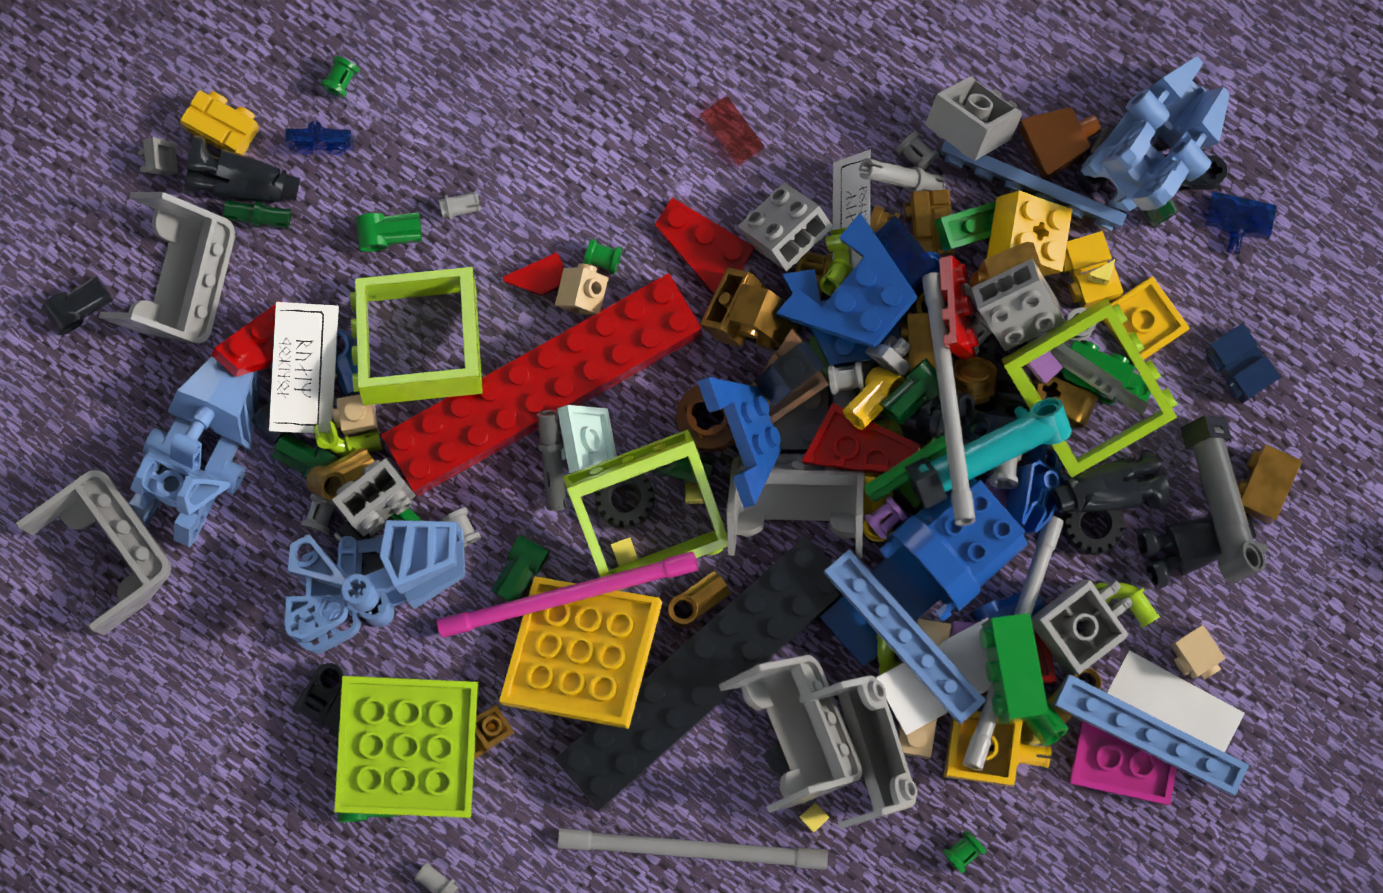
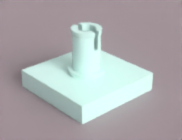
[557,405,617,473]

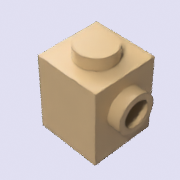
[555,263,608,315]
[333,395,379,437]
[1170,625,1226,680]

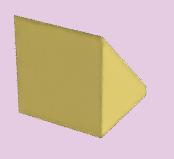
[1087,259,1115,285]
[685,483,704,504]
[611,537,638,566]
[799,802,829,833]

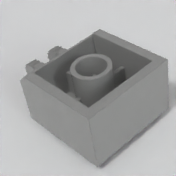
[925,76,1022,161]
[1031,580,1133,675]

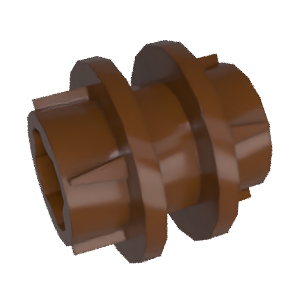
[676,385,735,453]

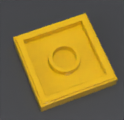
[1103,276,1190,364]

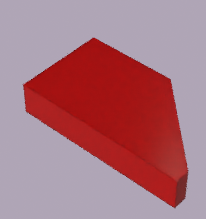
[503,252,565,297]

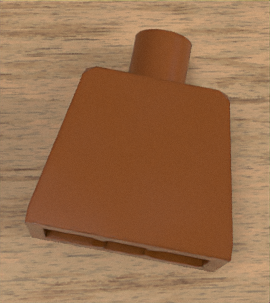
[1018,107,1101,181]

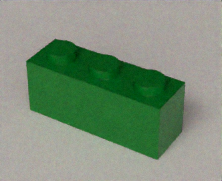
[979,613,1049,724]

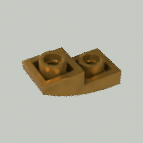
[474,704,514,760]

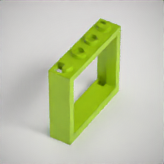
[350,267,483,406]
[1002,298,1178,478]
[563,429,728,591]

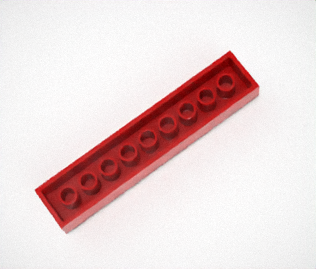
[381,273,702,497]

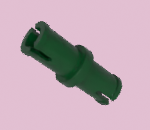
[223,200,292,230]

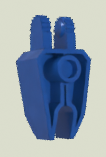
[1006,444,1066,535]

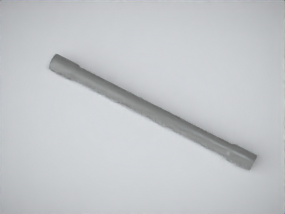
[922,272,976,526]
[963,516,1064,771]
[558,828,828,870]

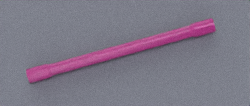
[437,551,698,638]

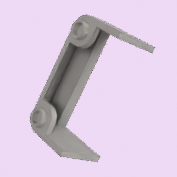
[99,192,235,344]
[727,454,864,558]
[16,470,171,635]
[719,655,862,813]
[798,676,917,829]

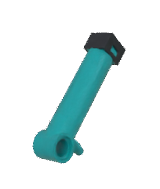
[904,398,1072,509]

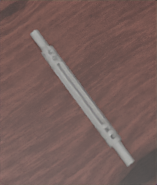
[965,283,1149,415]

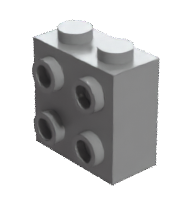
[738,182,833,271]
[972,259,1066,351]
[332,458,416,537]

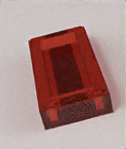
[701,96,765,167]

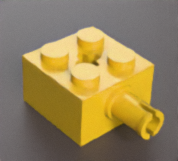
[987,191,1072,276]
[943,711,1051,787]

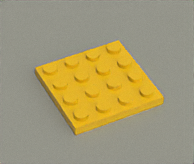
[499,576,662,729]

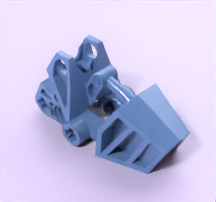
[1080,56,1230,211]
[129,357,261,547]
[285,520,465,654]

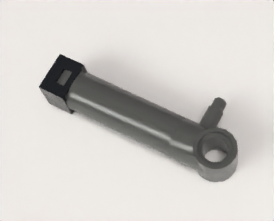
[1180,415,1268,583]

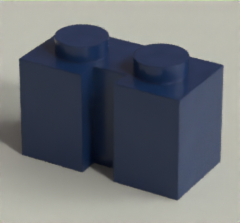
[1205,323,1281,404]

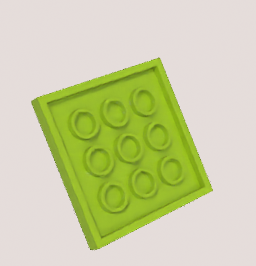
[335,676,478,818]

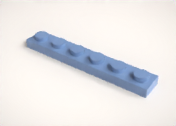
[940,140,1127,232]
[824,549,986,725]
[1052,674,1249,796]

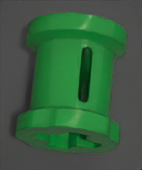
[319,55,360,98]
[583,238,623,275]
[942,829,987,875]

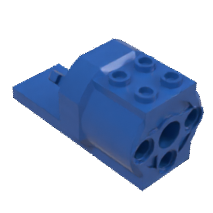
[819,478,1028,667]

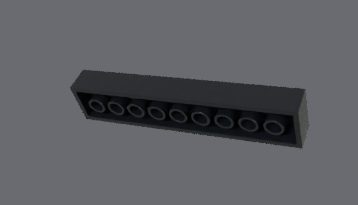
[554,536,842,811]

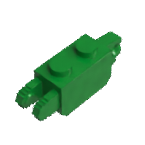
[1058,340,1151,405]

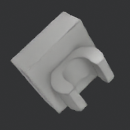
[138,137,178,176]
[865,335,911,377]

